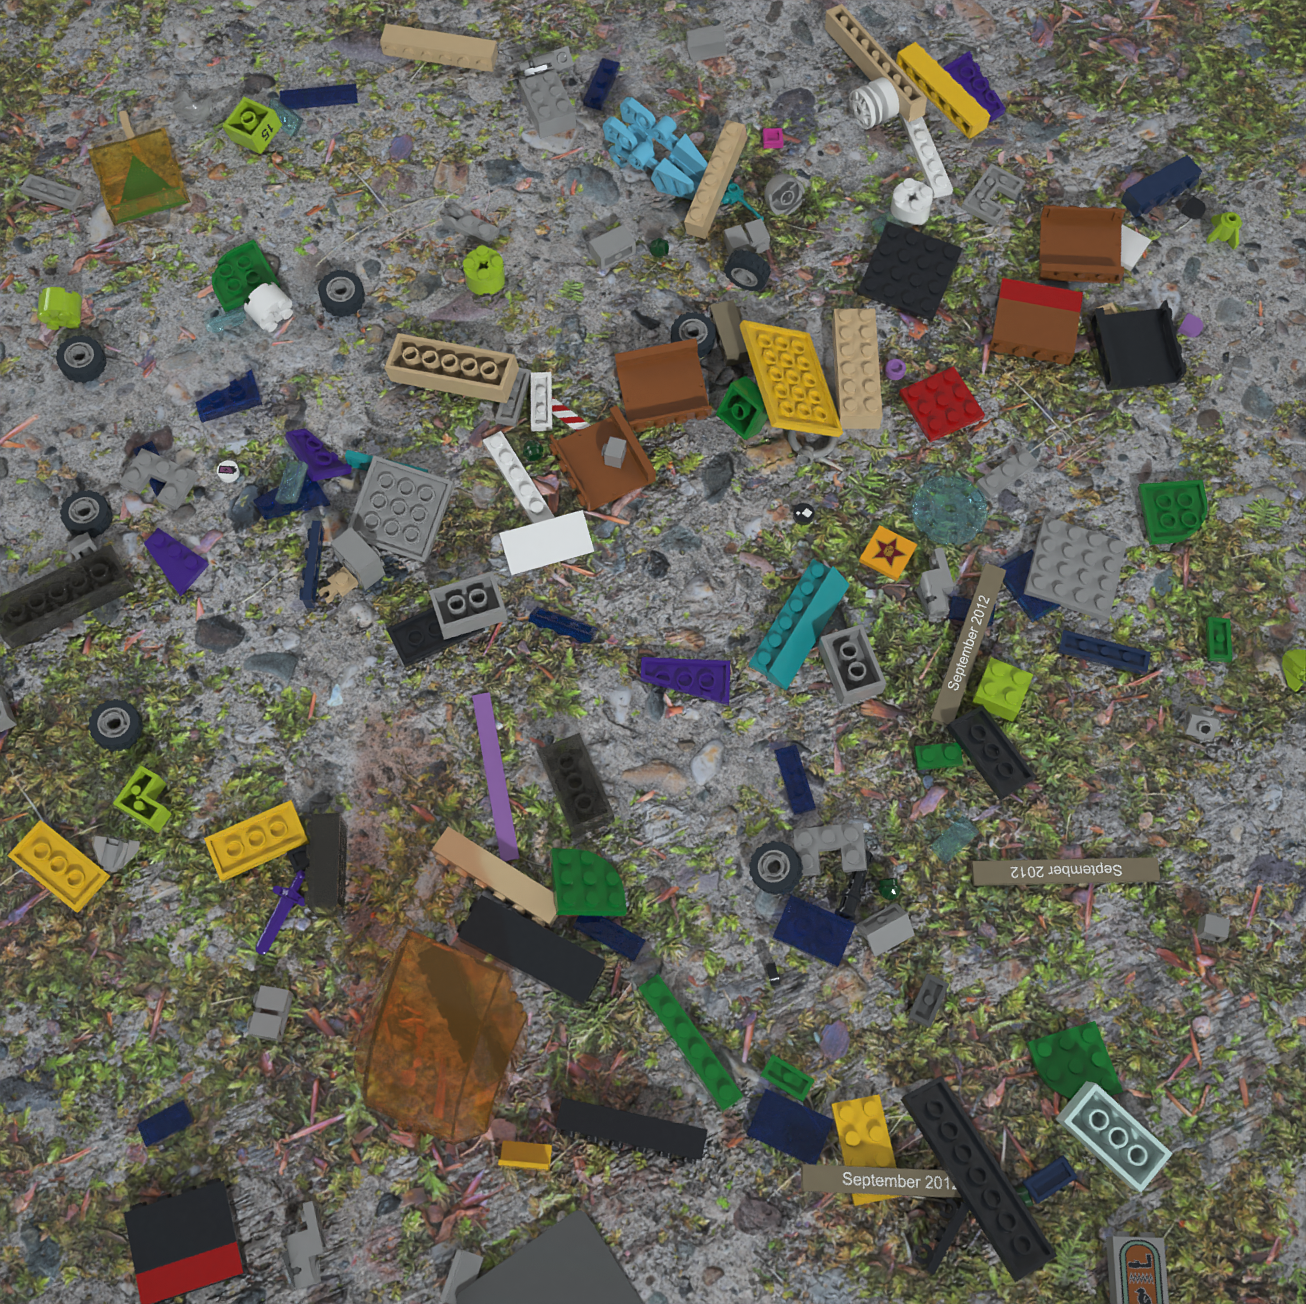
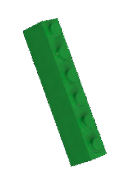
[638,974,743,1113]

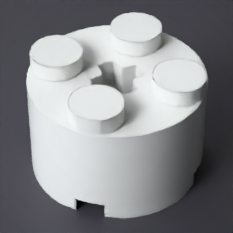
[891,178,933,227]
[244,282,293,332]

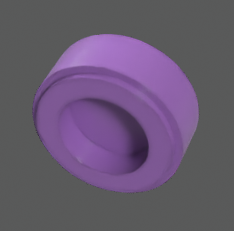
[885,359,906,380]

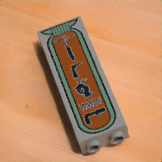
[1106,1231,1169,1304]

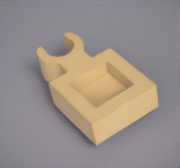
[318,566,359,603]

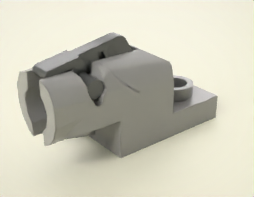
[517,46,574,79]
[915,547,954,619]
[282,1201,328,1290]

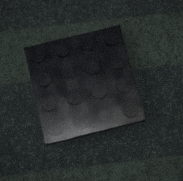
[857,221,963,322]

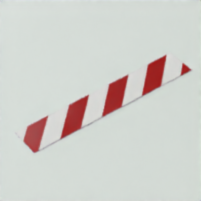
[552,397,591,432]

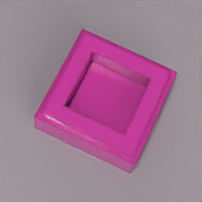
[762,128,783,149]

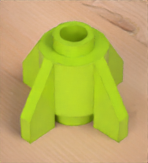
[1206,212,1243,250]
[1281,649,1306,692]

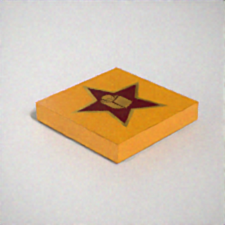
[859,525,918,581]

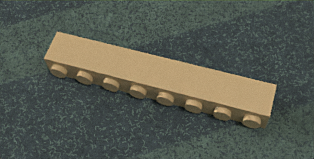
[825,4,927,123]

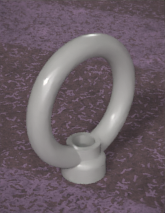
[787,430,837,465]

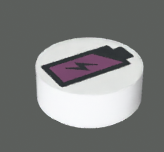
[217,460,240,483]

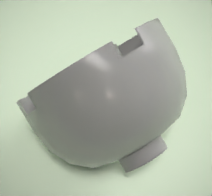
[764,174,805,215]

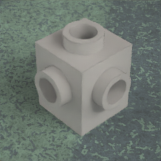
[1182,705,1221,740]

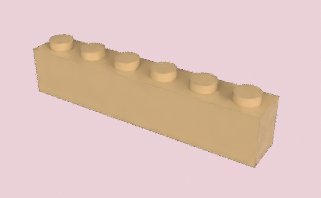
[380,24,498,72]
[684,120,747,239]
[432,826,559,928]

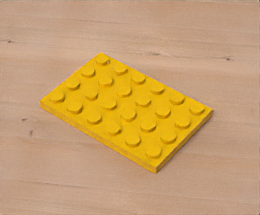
[739,320,843,437]

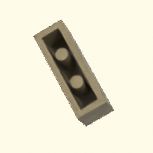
[709,300,750,367]

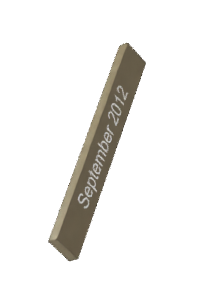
[930,563,1006,726]
[971,857,1161,886]
[801,1164,962,1198]

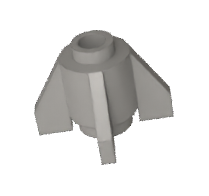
[92,834,140,872]

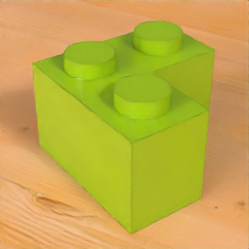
[113,765,172,833]

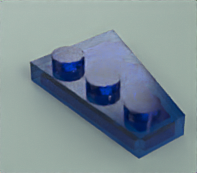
[195,369,263,423]
[253,472,331,520]

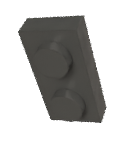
[907,973,949,1029]

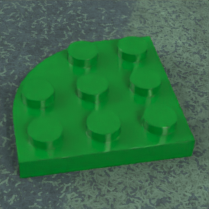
[212,239,281,313]
[1137,480,1208,545]
[550,848,627,916]
[1026,1021,1123,1100]

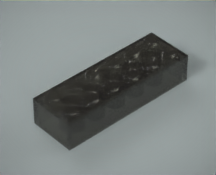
[0,544,136,649]

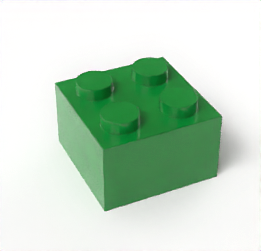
[715,376,768,440]

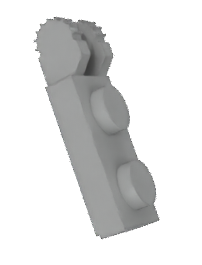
[442,206,499,247]

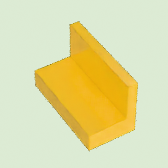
[498,1140,552,1171]

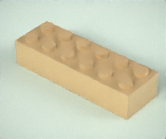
[832,309,883,429]
[384,333,519,404]

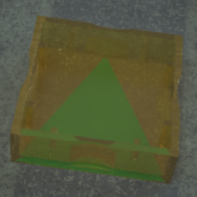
[88,127,190,225]

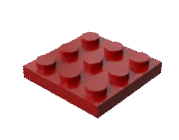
[899,366,985,443]

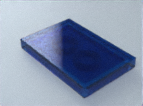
[1000,549,1062,623]
[772,895,856,968]
[746,1089,834,1165]

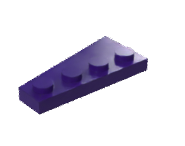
[943,51,1006,123]
[641,657,730,706]

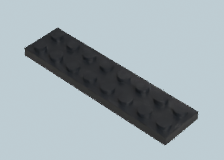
[900,1076,1057,1282]

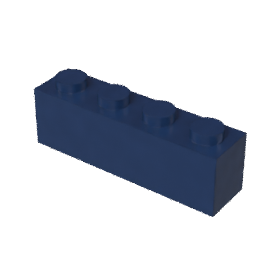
[1121,155,1202,218]

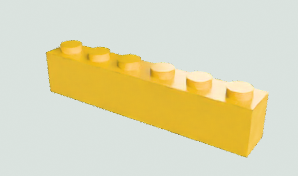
[896,42,990,139]

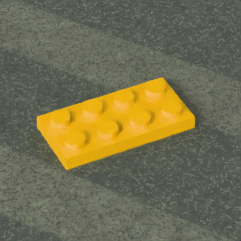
[204,800,310,882]
[7,820,111,913]
[831,1094,901,1206]

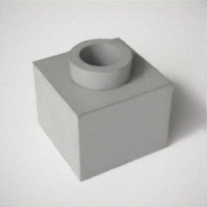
[602,437,627,469]
[1196,912,1230,943]

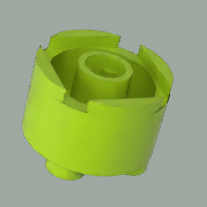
[463,245,505,295]
[37,287,82,330]

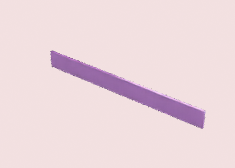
[472,692,520,862]

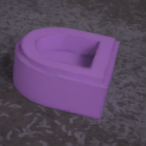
[1178,313,1203,337]

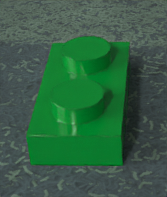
[1205,617,1233,663]
[914,742,963,770]
[760,1054,815,1102]

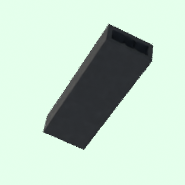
[457,895,607,1007]

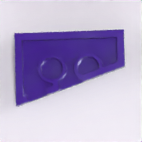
[285,428,352,482]
[144,528,209,597]

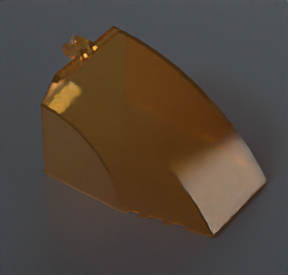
[353,929,528,1145]

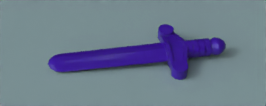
[255,870,307,955]

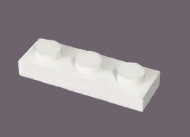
[531,372,553,431]

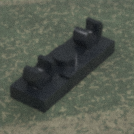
[914,1198,969,1275]

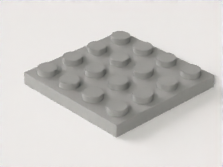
[347,456,455,564]
[1023,516,1127,621]

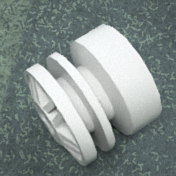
[849,77,899,129]

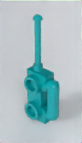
[721,179,764,221]

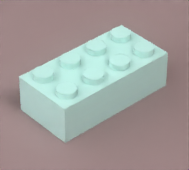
[1056,1081,1173,1192]

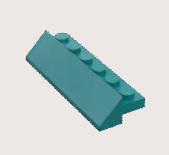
[748,559,850,691]

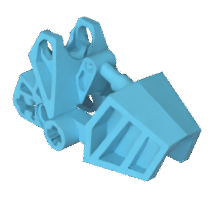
[603,97,708,200]

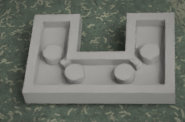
[961,163,1026,226]
[119,448,199,510]
[793,823,867,876]

